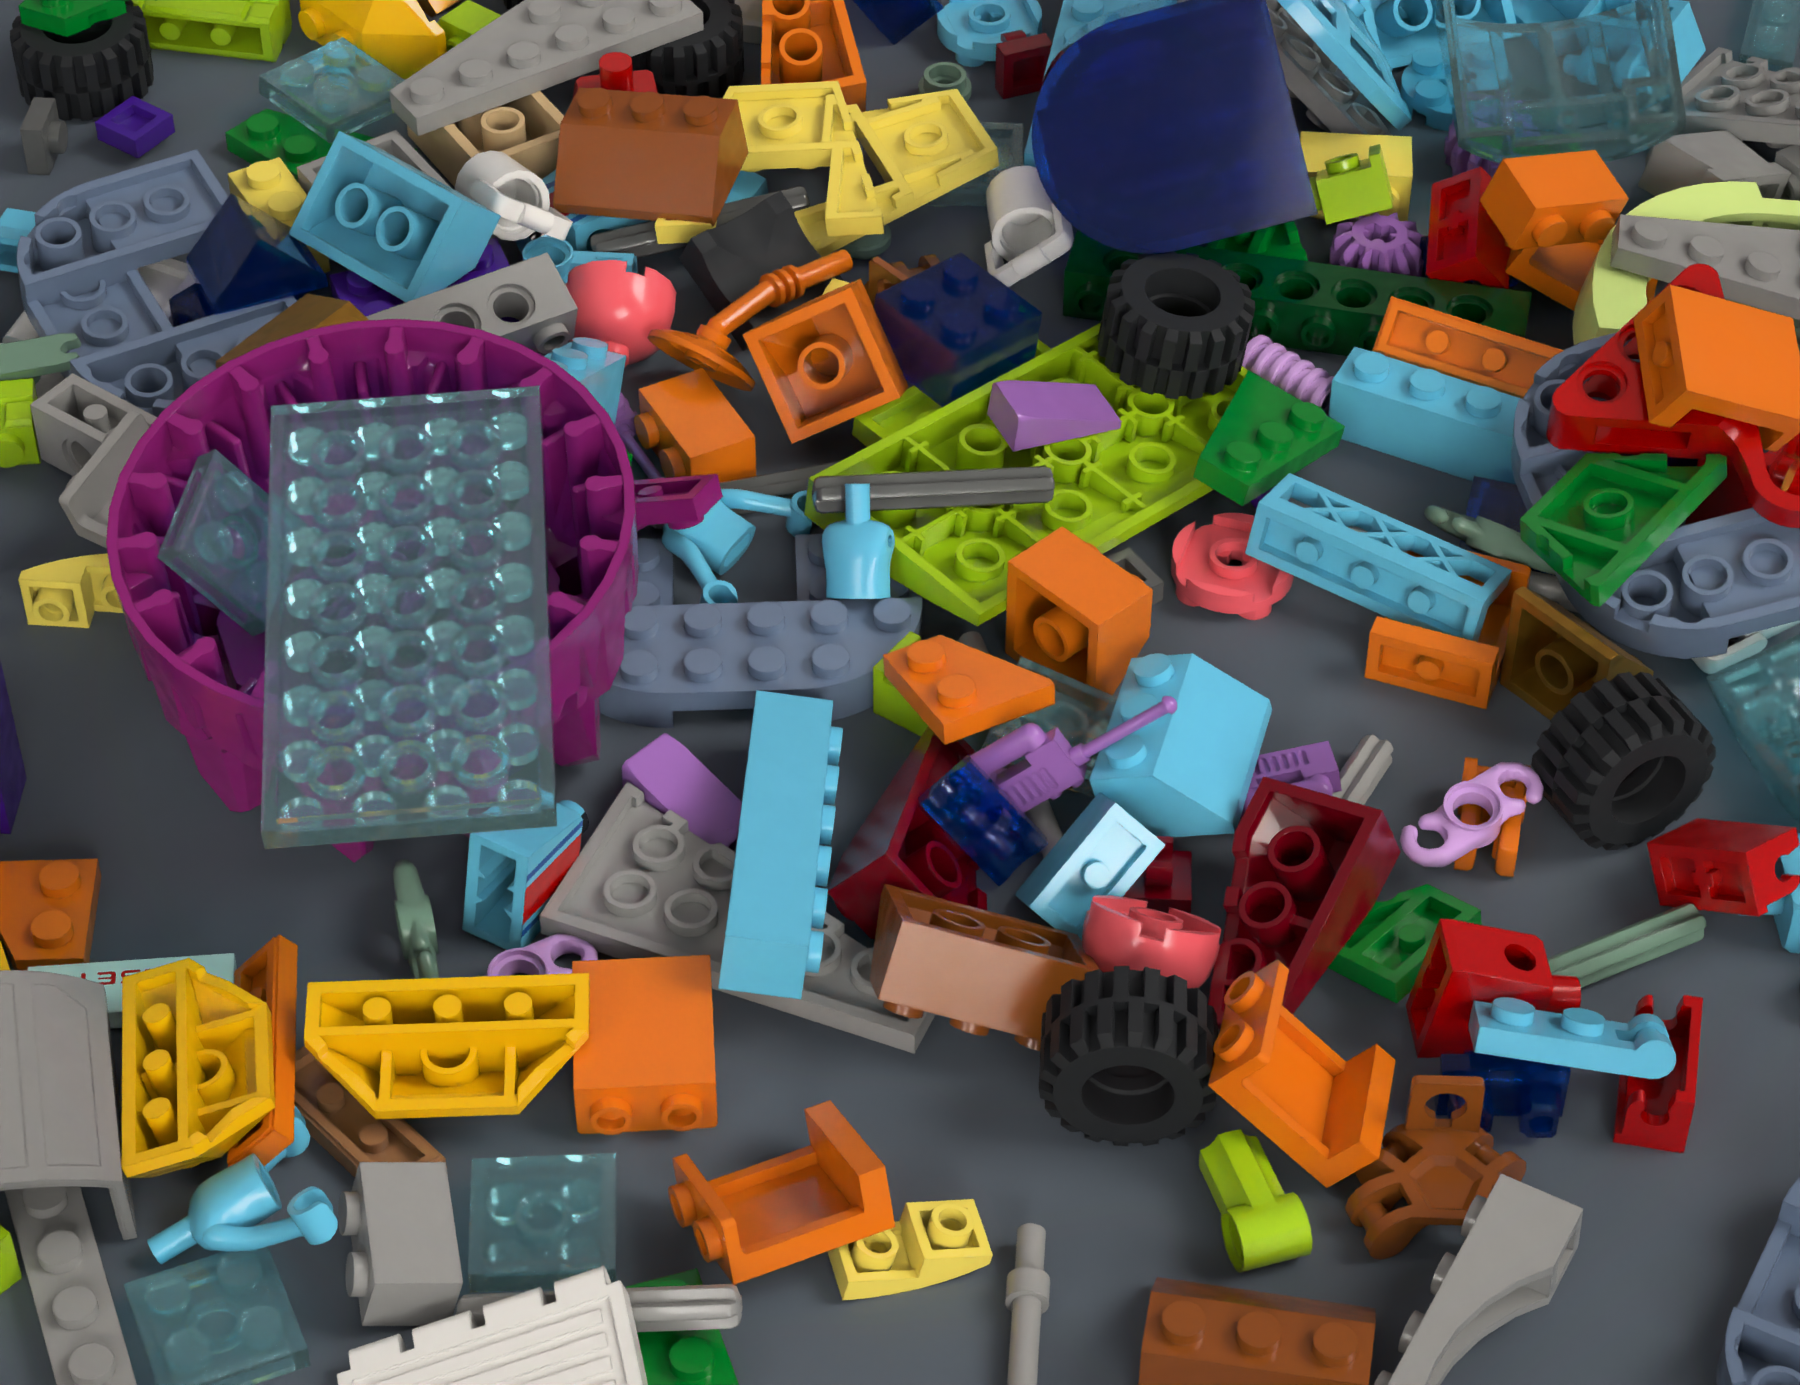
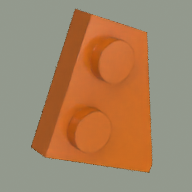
[883,635,1055,745]
[0,858,102,971]

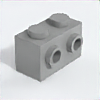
[338,1162,463,1326]

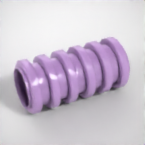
[1242,335,1335,416]

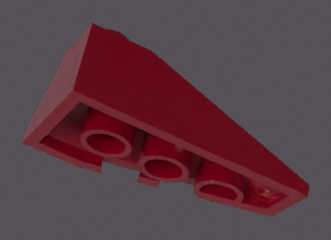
[828,726,987,940]
[1208,776,1401,1029]

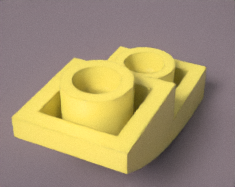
[18,553,123,628]
[827,1199,993,1301]

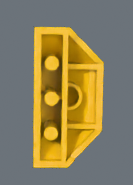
[298,0,447,79]
[121,958,275,1178]
[304,973,590,1119]

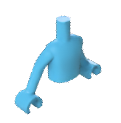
[661,489,816,604]
[147,1106,338,1264]

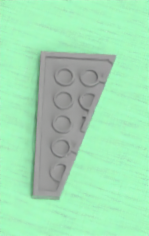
[390,0,704,136]
[1202,0,1393,136]
[1643,47,1800,148]
[1610,214,1800,320]
[539,781,936,1054]

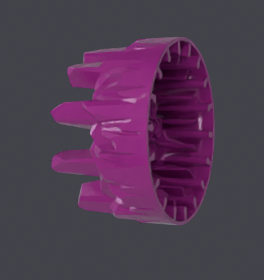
[106,319,639,863]

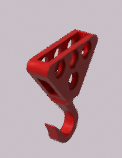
[1546,264,1800,528]

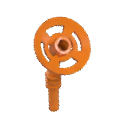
[647,249,853,391]

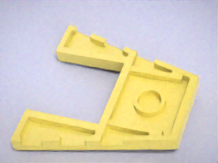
[655,81,884,244]
[794,89,999,257]

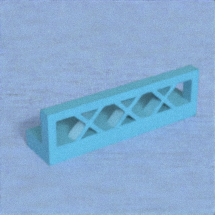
[1245,473,1512,642]

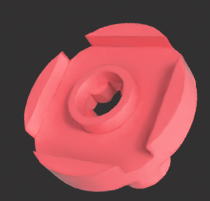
[1171,513,1294,620]

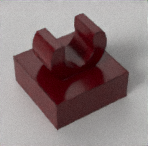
[995,30,1053,99]
[1124,836,1192,914]

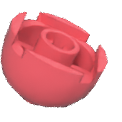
[565,260,677,367]
[1082,895,1222,989]

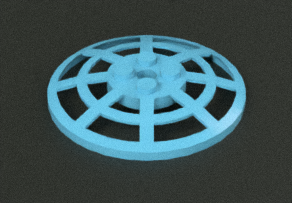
[1277,0,1412,131]

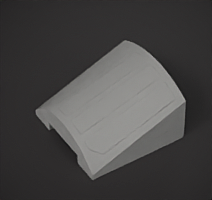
[0,970,137,1240]

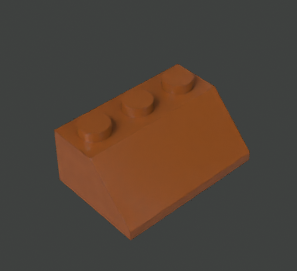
[553,87,749,226]
[869,884,1099,1051]
[1138,1277,1376,1385]

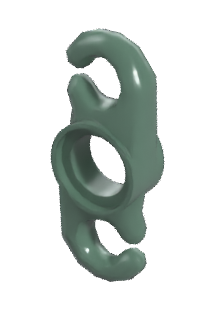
[1424,505,1556,575]
[393,859,440,979]

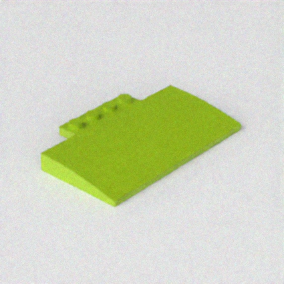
[804,323,1248,627]

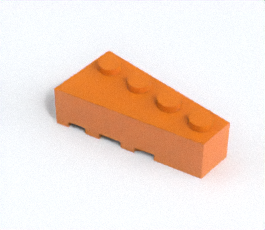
[761,0,867,112]

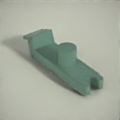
[0,333,81,384]

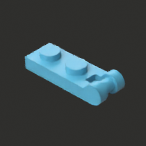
[1468,997,1676,1079]

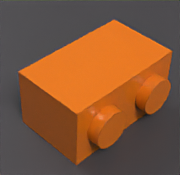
[1480,150,1629,250]
[634,368,756,483]

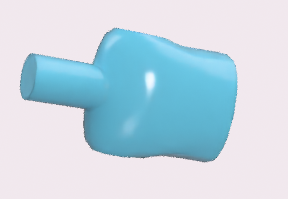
[822,483,895,599]

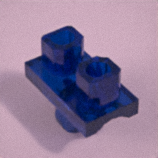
[918,755,1049,886]
[1434,1050,1571,1138]

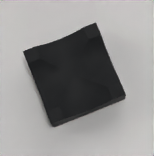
[679,191,844,351]

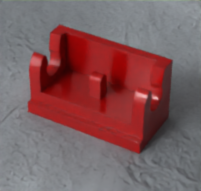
[1426,166,1511,289]
[1647,818,1800,917]
[1613,994,1703,1154]

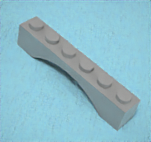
[1374,1174,1583,1385]

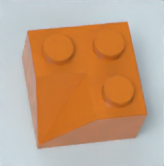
[743,278,909,444]
[1005,526,1153,717]

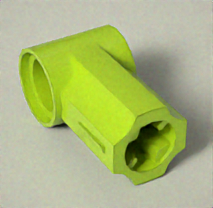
[1199,1129,1312,1273]

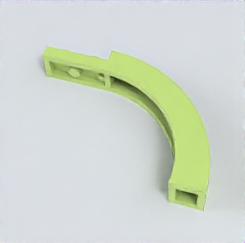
[1572,181,1800,345]

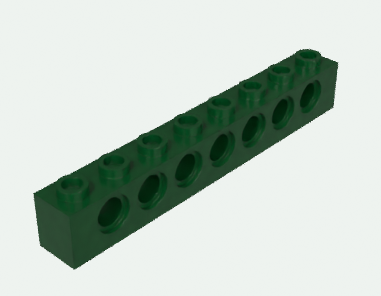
[1063,229,1532,356]

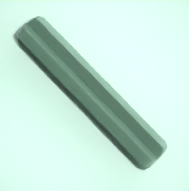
[1547,903,1707,988]

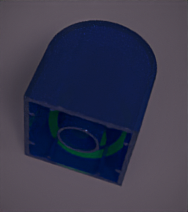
[1032,0,1318,254]

